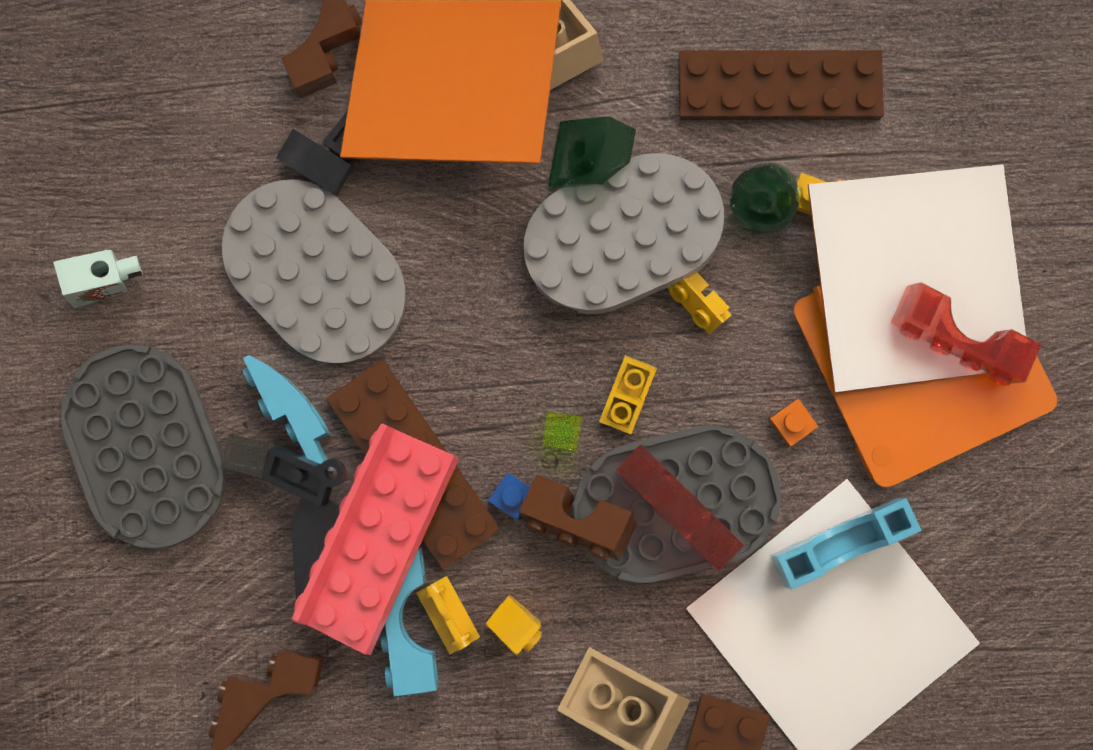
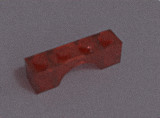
[890,282,1042,386]
[614,444,744,571]

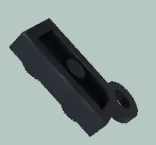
[262,445,347,506]

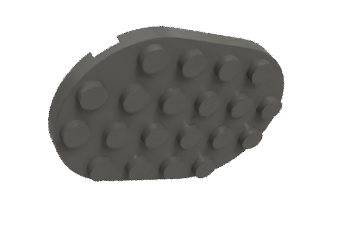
[61,345,226,548]
[573,426,781,583]

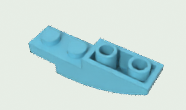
[243,355,334,474]

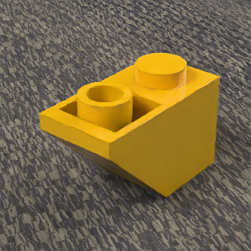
[486,594,542,655]

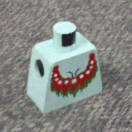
[53,250,143,308]

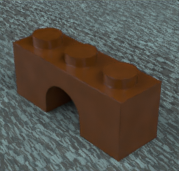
[519,475,637,561]

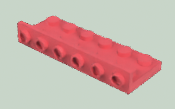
[292,424,459,655]

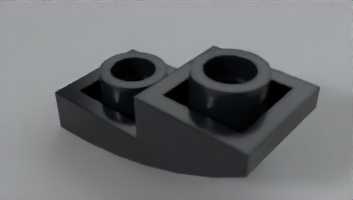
[276,129,354,195]

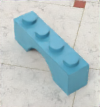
[770,498,922,589]
[381,547,439,696]

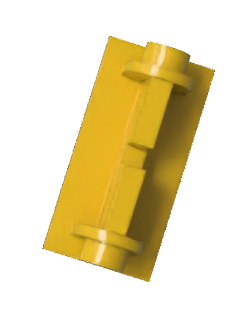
[667,272,732,335]
[416,576,480,654]

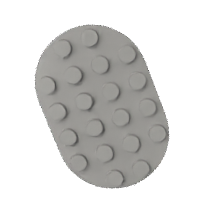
[524,153,724,314]
[222,180,406,364]

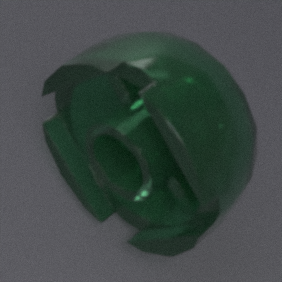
[730,162,801,233]

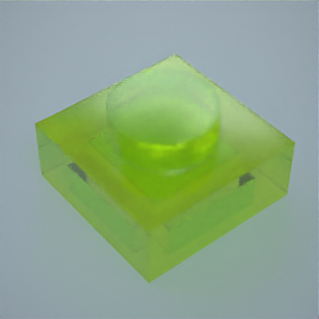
[542,411,582,451]

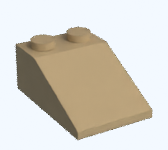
[550,0,603,90]
[557,647,690,750]

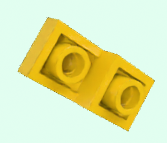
[599,355,657,434]

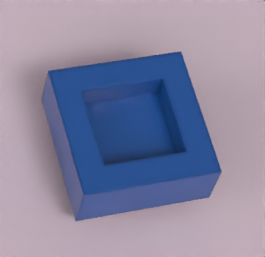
[488,472,531,520]

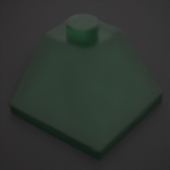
[548,116,636,188]

